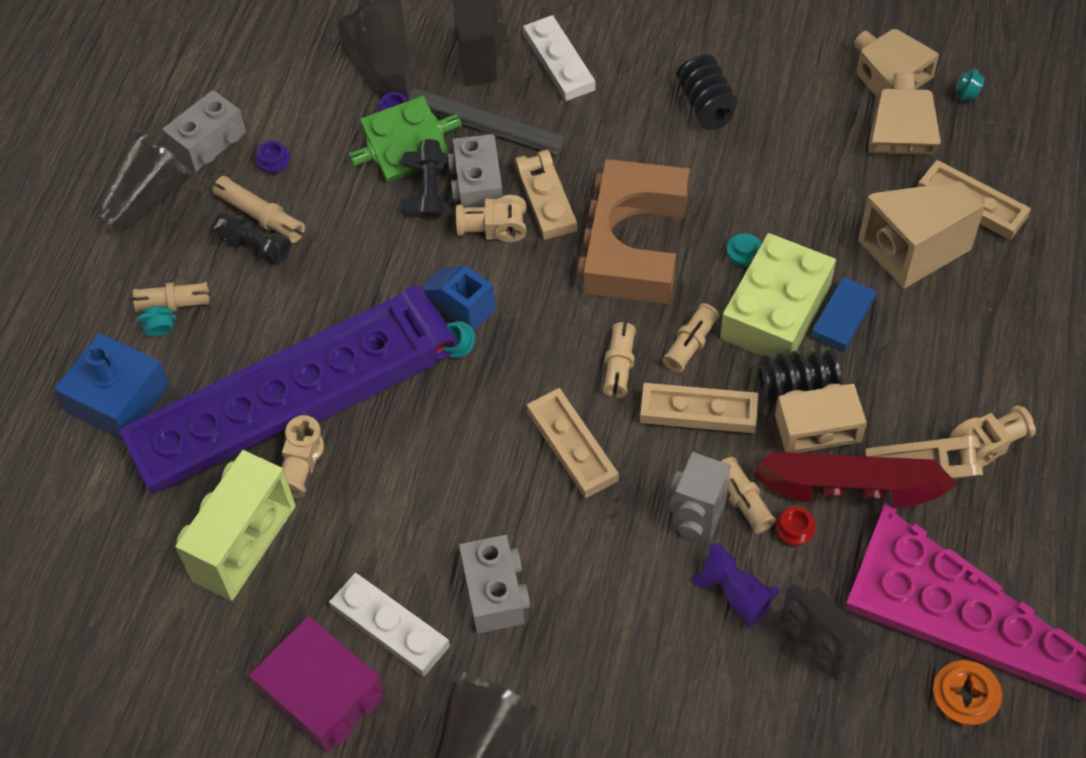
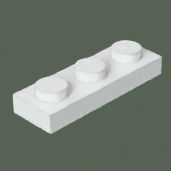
[523,15,595,101]
[329,572,450,677]

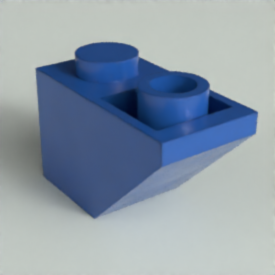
[422,265,496,330]

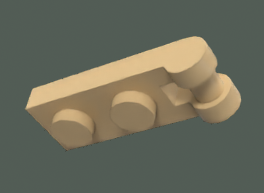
[514,149,577,240]
[865,436,983,479]

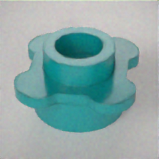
[136,306,177,336]

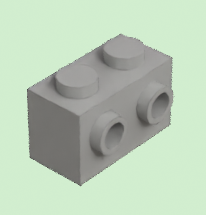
[162,90,246,172]
[448,134,503,208]
[668,452,731,542]
[459,534,530,634]

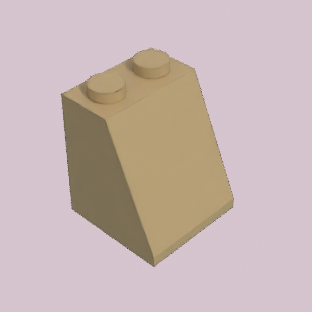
[858,181,985,289]

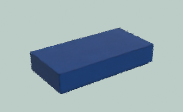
[811,277,877,352]

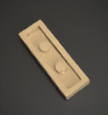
[918,160,1031,240]
[640,383,758,433]
[527,388,619,499]

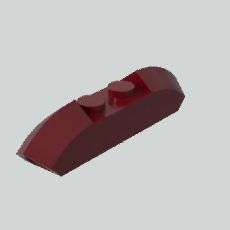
[752,452,958,507]

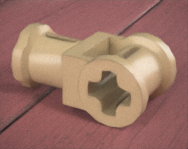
[456,195,527,242]
[950,405,1036,468]
[281,415,324,499]

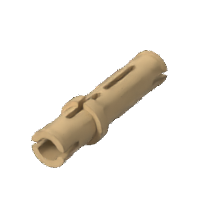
[213,176,305,243]

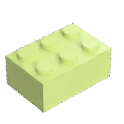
[720,233,836,360]
[175,450,296,601]

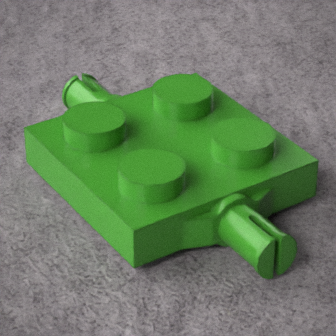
[348,96,462,183]

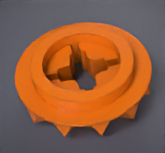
[932,660,1002,728]

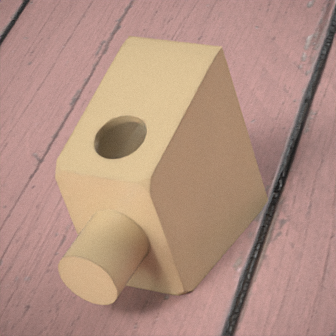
[854,29,939,98]
[868,72,940,155]

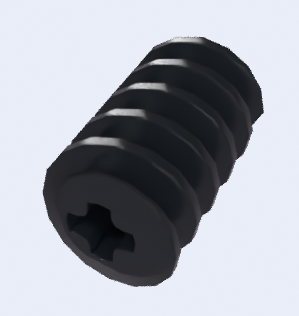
[676,54,738,130]
[758,346,842,403]

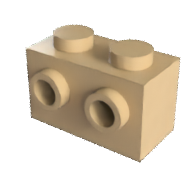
[775,384,867,453]

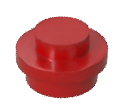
[775,507,816,546]

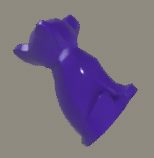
[692,542,780,629]

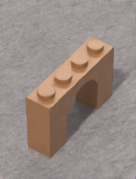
[578,159,690,304]

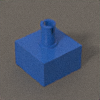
[53,333,170,441]

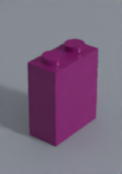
[249,616,385,753]

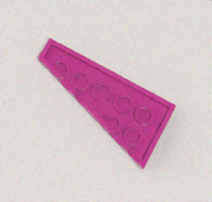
[845,502,1086,702]

